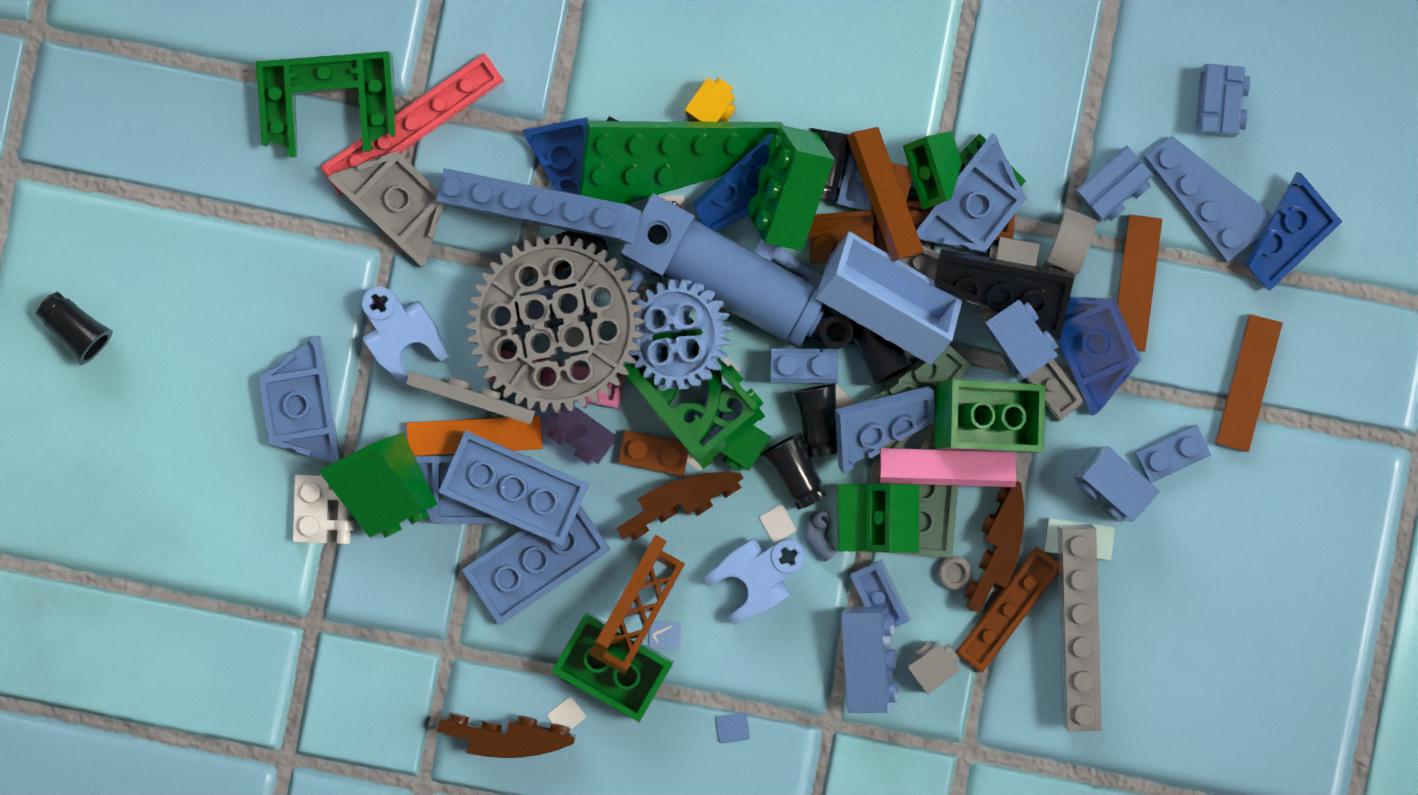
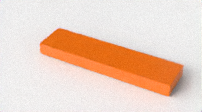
[407,416,543,456]

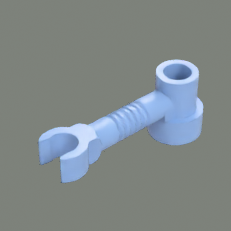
[753,239,823,287]

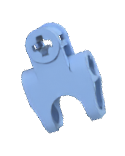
[362,287,450,387]
[704,538,805,624]

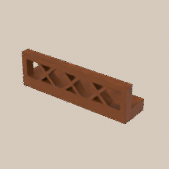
[589,535,685,674]

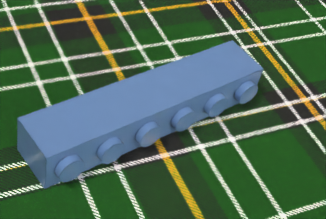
[436,168,641,244]

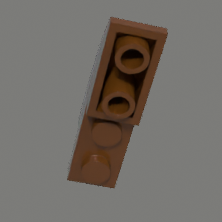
[616,472,744,541]
[963,481,1024,613]
[437,712,576,758]

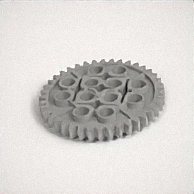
[466,235,645,413]

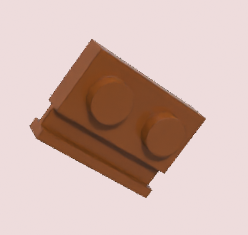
[809,210,878,264]

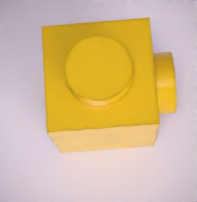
[685,77,737,122]

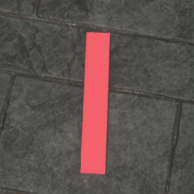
[320,53,505,195]

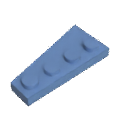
[1144,136,1273,262]

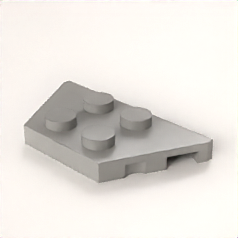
[328,151,444,267]
[406,371,535,424]

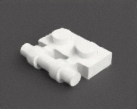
[293,475,354,544]

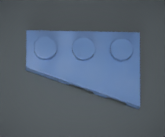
[835,386,935,474]

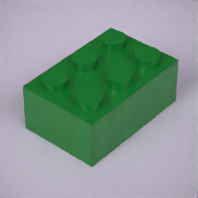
[748,125,835,251]
[934,379,1046,454]
[551,611,674,723]

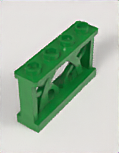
[624,317,765,469]

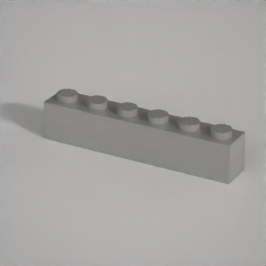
[1058,524,1102,732]

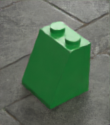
[319,432,438,538]

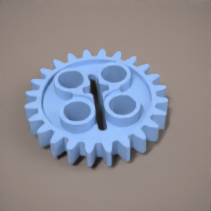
[630,279,732,389]

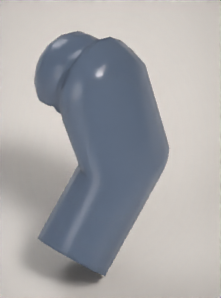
[805,511,837,562]

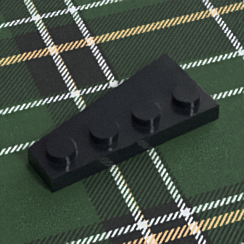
[934,249,1074,340]

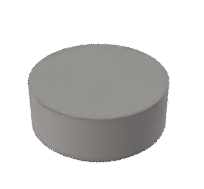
[938,556,972,590]

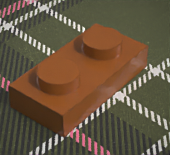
[618,430,689,476]

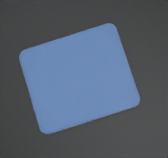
[716,713,750,743]

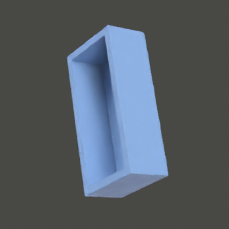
[816,231,963,365]

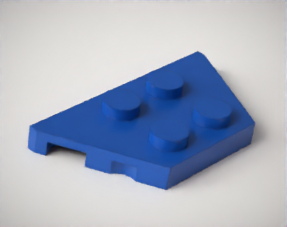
[1057,296,1142,416]

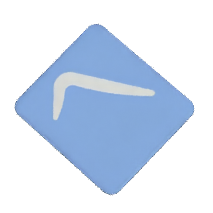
[649,621,681,649]

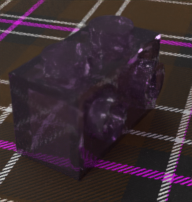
[543,404,619,466]

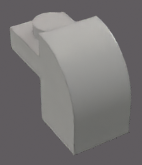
[1042,208,1097,279]

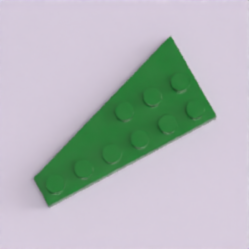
[578,121,783,204]

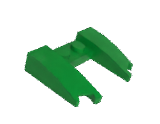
[256,51,396,158]

